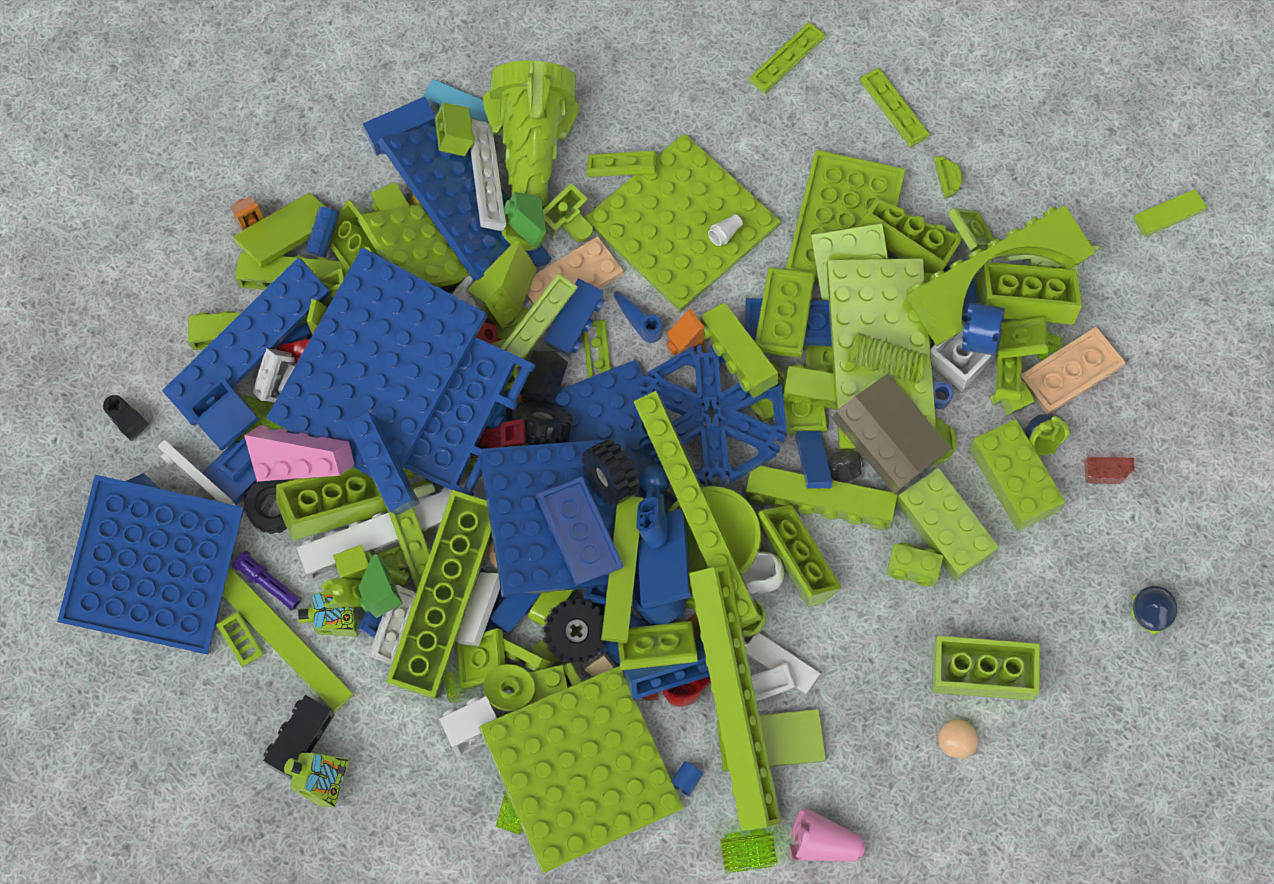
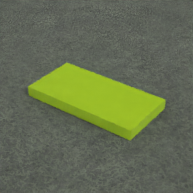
[233,192,325,268]
[755,267,815,358]
[717,709,826,772]

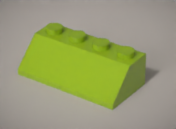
[330,199,379,271]
[758,505,842,607]

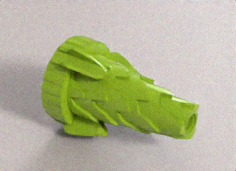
[483,60,579,209]

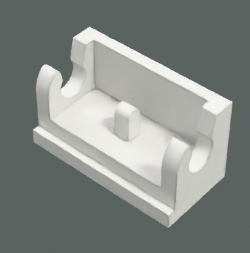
[252,348,295,402]

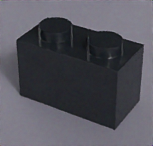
[520,351,568,405]

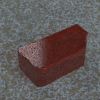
[1084,457,1135,484]

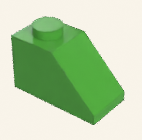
[504,192,546,247]
[358,554,403,618]

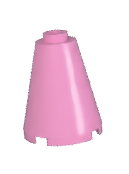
[789,808,865,862]

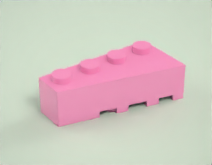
[244,425,355,481]

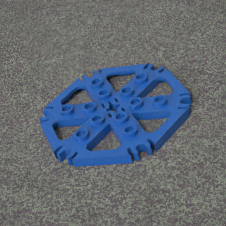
[637,344,787,486]

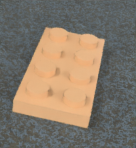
[526,236,624,305]
[1021,327,1126,414]

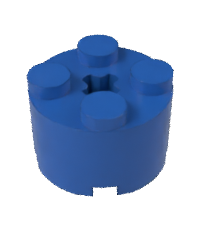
[962,303,1005,356]
[632,574,687,625]

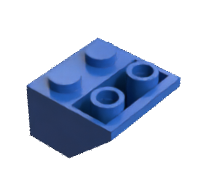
[186,377,259,450]

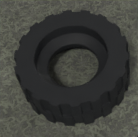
[244,480,288,534]

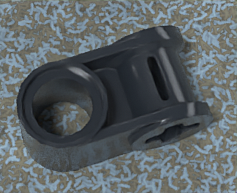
[103,395,149,441]

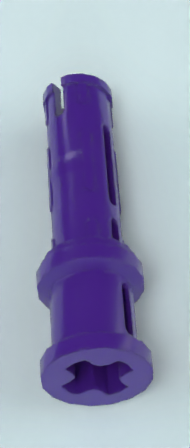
[233,551,302,611]

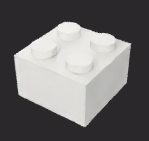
[930,320,995,392]
[439,696,497,757]

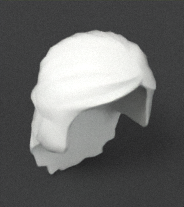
[742,552,785,595]

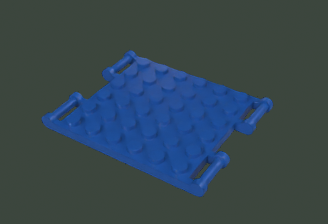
[403,338,536,496]

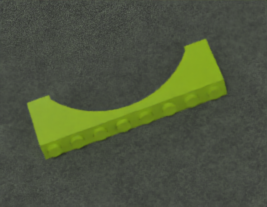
[906,205,1095,346]

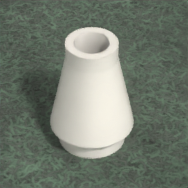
[708,214,743,246]

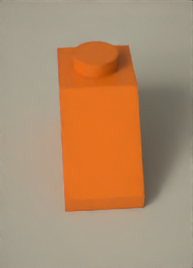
[230,196,263,231]
[666,309,704,356]

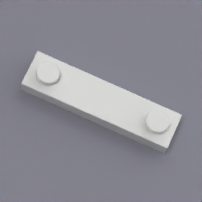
[157,440,235,505]

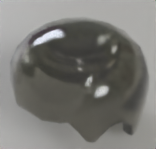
[828,449,864,482]

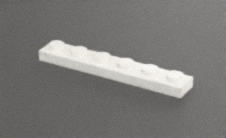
[470,119,506,231]

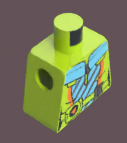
[298,590,357,637]
[284,753,349,807]

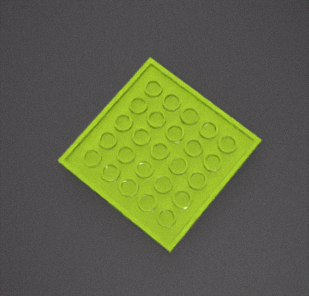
[585,133,781,312]
[479,666,684,874]

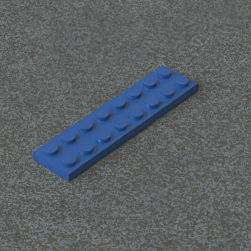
[162,257,332,426]

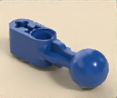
[636,463,670,548]

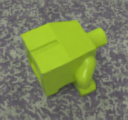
[989,379,1035,416]

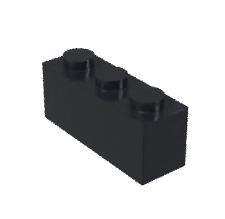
[263,695,335,780]

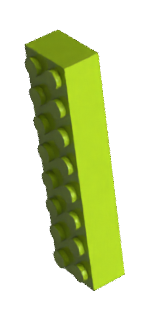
[386,490,492,700]

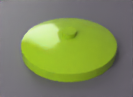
[668,486,762,575]

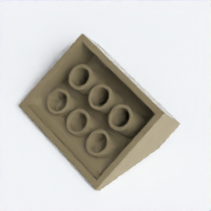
[832,374,951,494]

